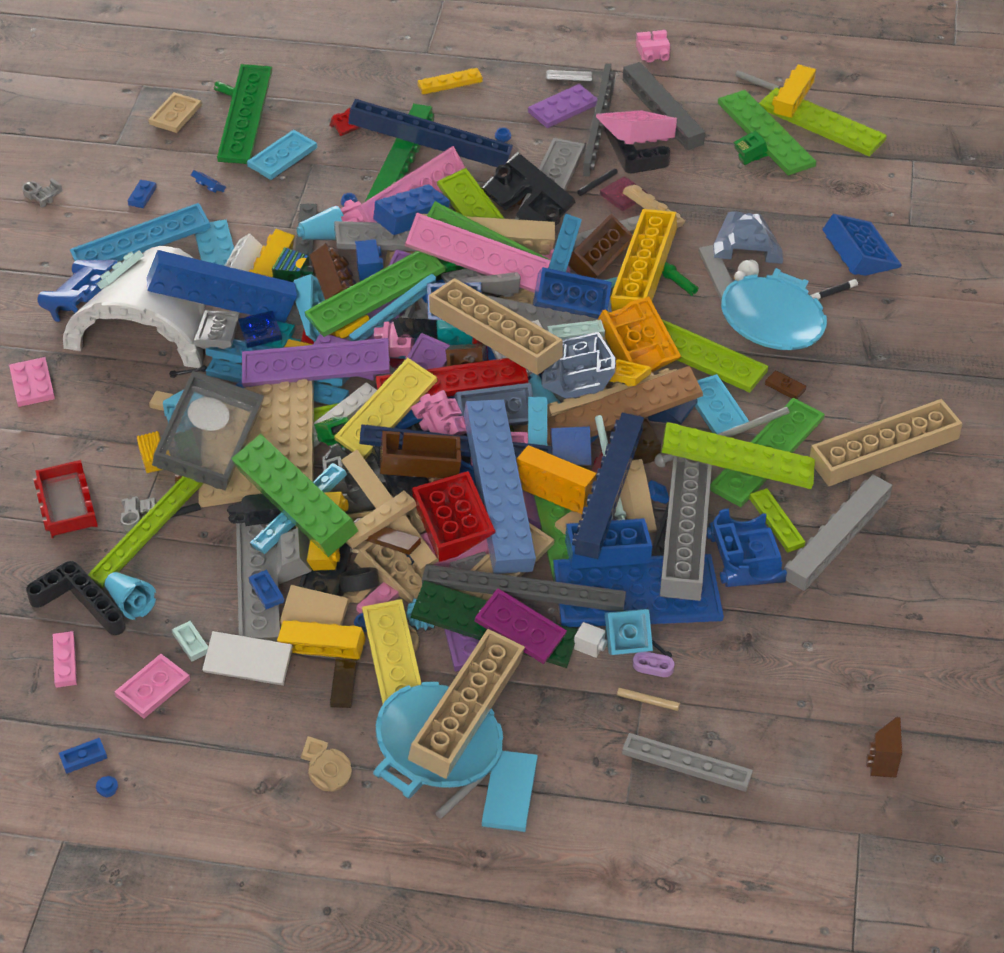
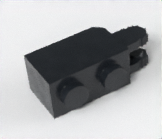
[227,494,281,526]

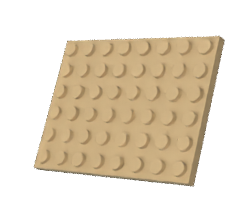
[199,379,314,508]

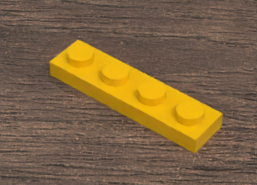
[417,68,482,95]

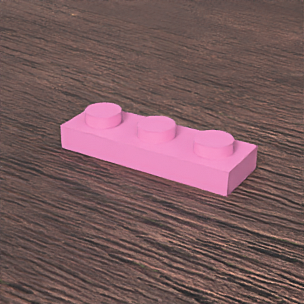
[53,631,77,688]

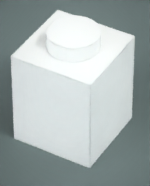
[574,622,607,658]

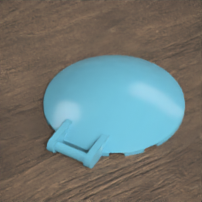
[721,268,827,350]
[373,682,503,799]

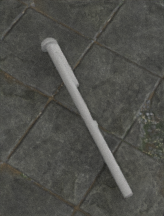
[655,407,789,468]

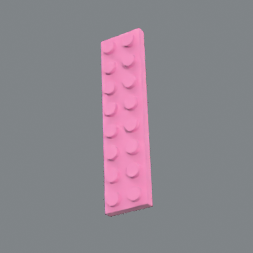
[357,146,465,223]
[405,213,550,293]

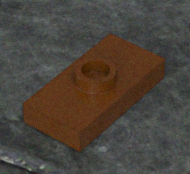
[765,370,806,399]

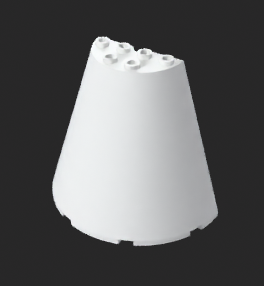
[63,246,205,368]

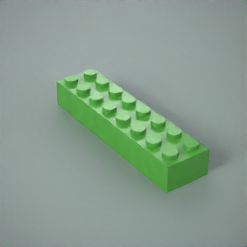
[231,434,358,557]

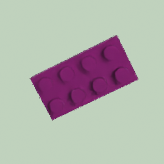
[475,588,567,664]

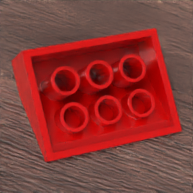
[412,471,495,562]

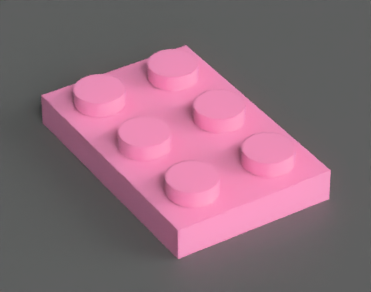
[9,357,55,407]
[115,654,190,719]

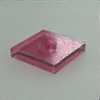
[600,176,647,211]

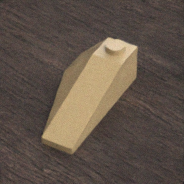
[620,459,657,533]
[354,542,422,603]

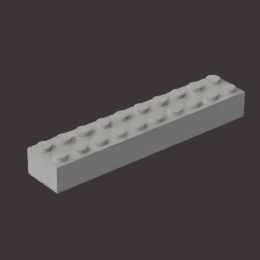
[660,456,712,601]

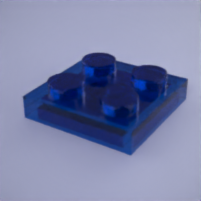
[238,310,282,348]

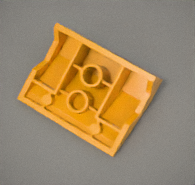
[597,296,681,373]

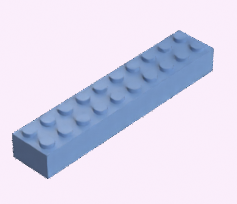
[463,399,536,574]

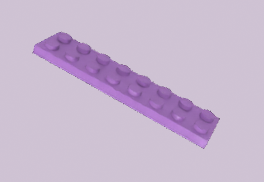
[242,338,390,387]

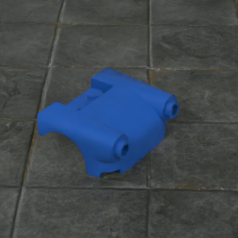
[38,260,117,322]
[706,508,787,587]

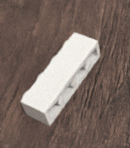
[225,233,263,272]

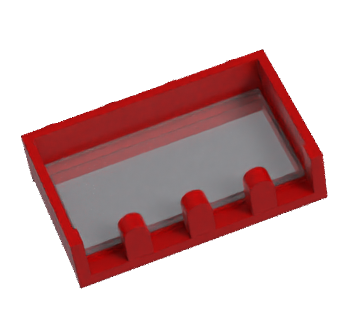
[33,460,98,538]

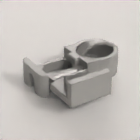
[22,178,62,207]
[121,496,156,532]

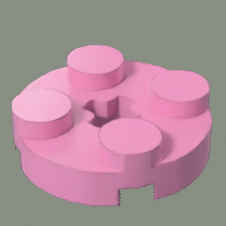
[411,390,448,419]

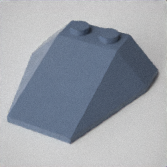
[542,332,616,399]

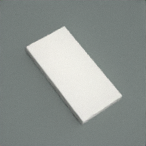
[202,631,293,686]

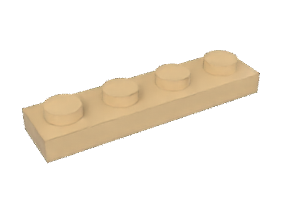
[623,185,685,228]
[346,491,417,549]

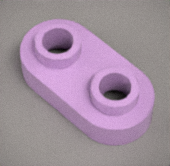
[633,652,674,677]

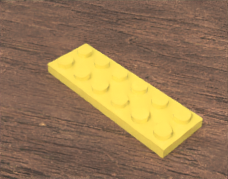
[334,358,437,459]
[362,599,421,704]

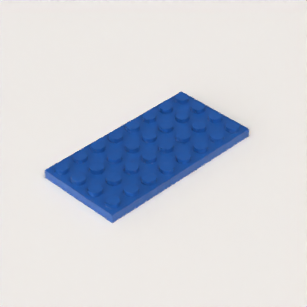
[553,554,724,627]

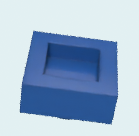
[648,480,669,504]

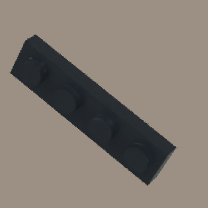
[393,317,437,339]

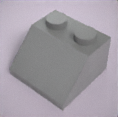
[276,528,312,585]

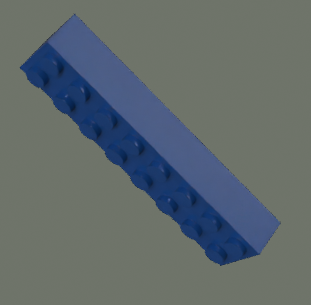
[146,250,297,323]

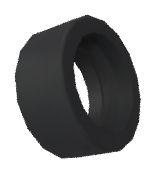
[339,567,379,592]

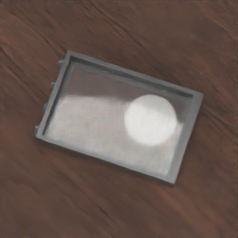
[152,371,264,491]

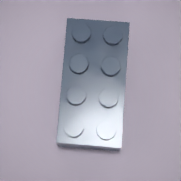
[454,383,533,426]

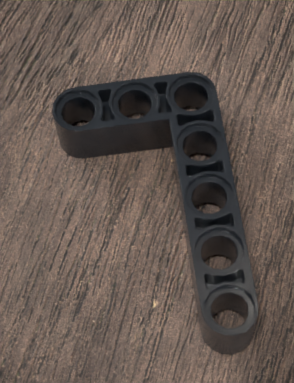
[604,112,671,174]
[26,561,125,635]

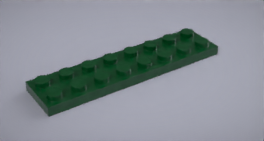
[411,580,578,668]

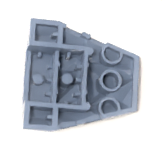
[713,211,783,264]

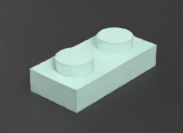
[172,621,208,662]

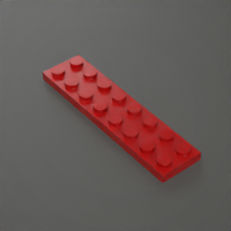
[376,358,528,401]

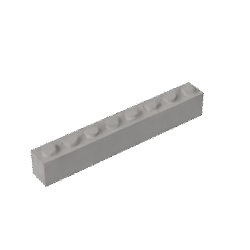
[784,474,893,591]

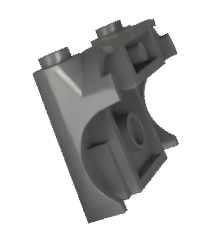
[322,443,392,514]

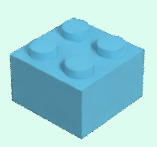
[605,609,653,655]

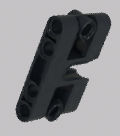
[481,152,576,225]

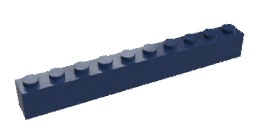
[348,99,513,167]
[572,413,644,559]

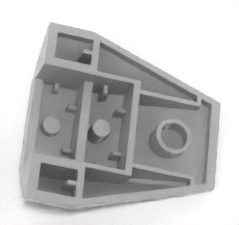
[441,268,521,297]

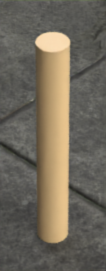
[617,688,680,711]

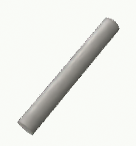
[736,70,780,90]
[435,776,486,819]

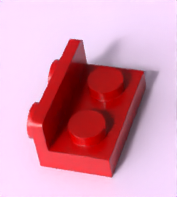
[329,107,361,136]

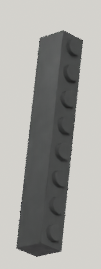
[623,62,706,151]

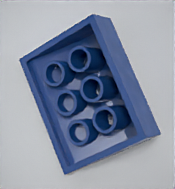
[822,214,902,276]

